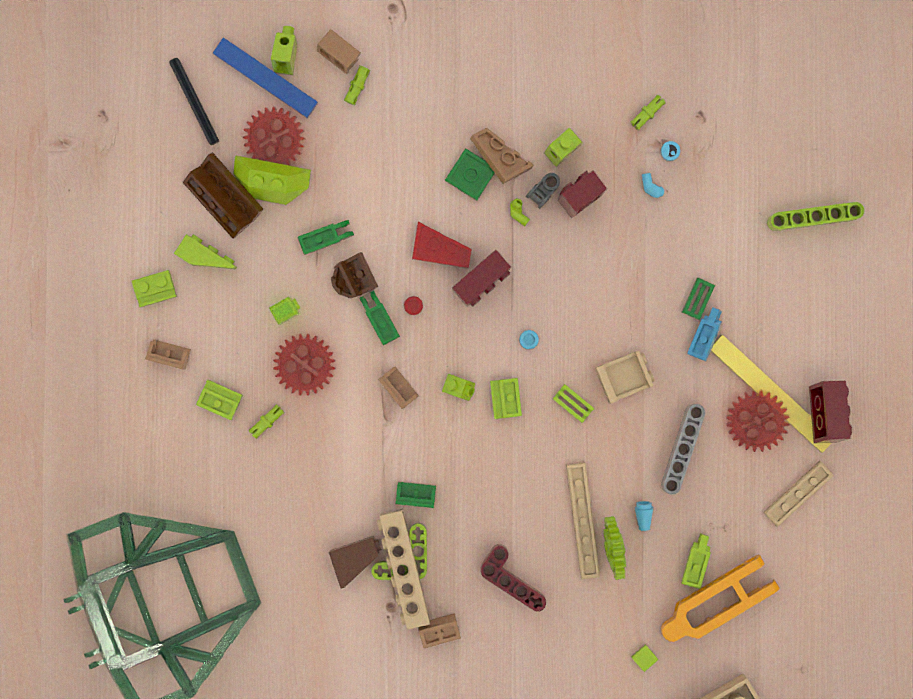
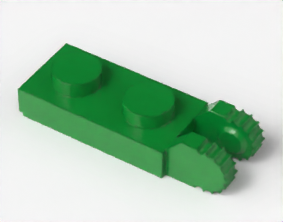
[298,220,354,255]
[359,290,400,346]

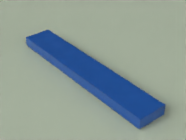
[213,38,318,119]

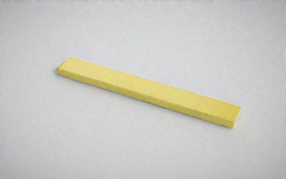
[711,335,831,453]

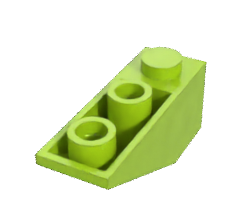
[174,234,237,270]

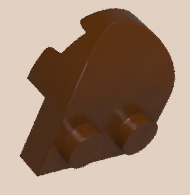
[331,252,378,298]

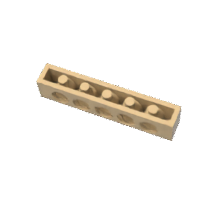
[377,509,430,630]

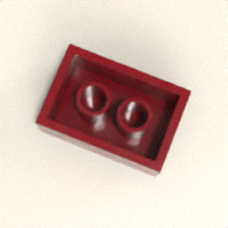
[558,170,607,219]
[452,250,511,307]
[809,380,852,444]

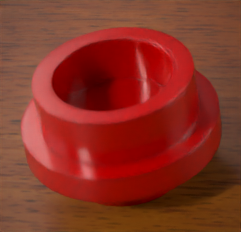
[404,296,423,315]

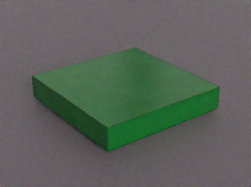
[445,148,495,201]

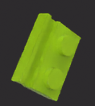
[132,270,177,308]
[490,378,522,419]
[196,379,243,420]

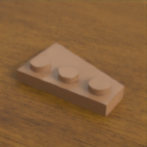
[470,128,534,184]

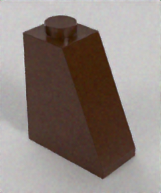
[329,535,382,589]

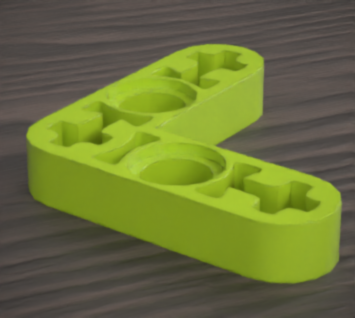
[371,523,427,580]

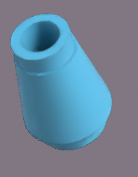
[635,501,654,531]

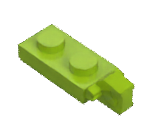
[681,533,711,589]

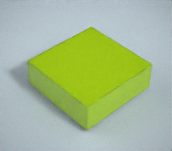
[631,644,659,672]

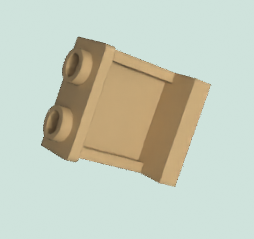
[595,351,655,404]

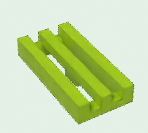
[553,384,594,423]

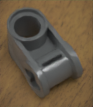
[525,173,560,209]

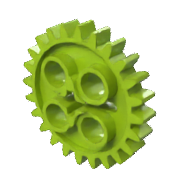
[603,516,626,580]

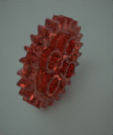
[243,107,306,166]
[273,334,336,396]
[726,389,790,452]

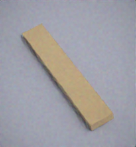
[566,462,600,580]

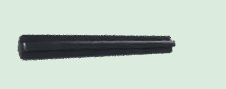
[169,58,219,145]

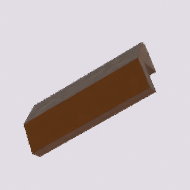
[182,152,264,239]

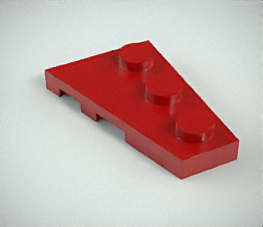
[412,221,472,269]

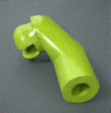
[510,198,530,227]

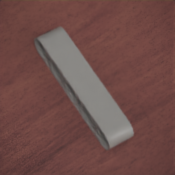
[661,404,705,495]

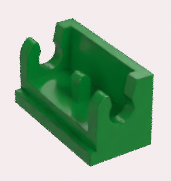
[395,482,436,508]

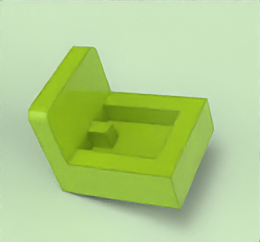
[442,374,475,401]

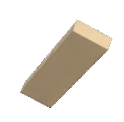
[764,461,834,527]

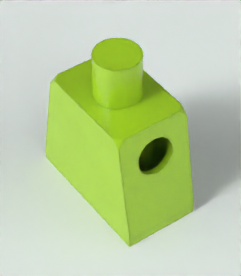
[271,26,297,75]
[544,128,583,167]

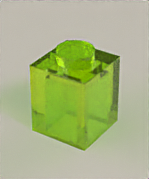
[269,296,301,325]

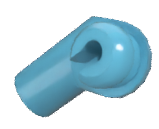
[642,173,664,198]

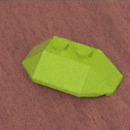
[233,155,311,205]

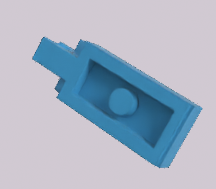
[687,308,722,362]

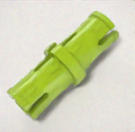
[344,65,370,106]
[630,95,666,131]
[248,404,285,439]

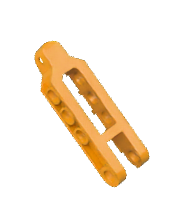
[661,555,780,642]

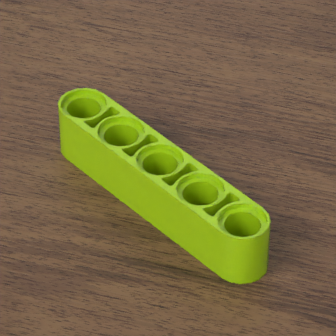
[767,202,864,231]

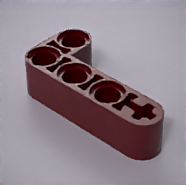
[480,544,546,612]

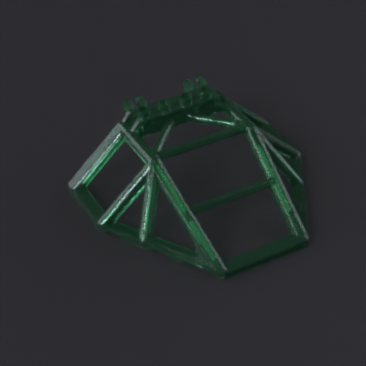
[63,512,261,699]

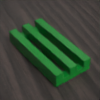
[681,278,715,320]

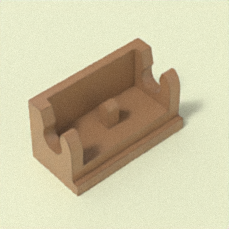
[317,29,361,75]
[145,339,191,369]
[378,367,419,409]
[418,613,461,649]

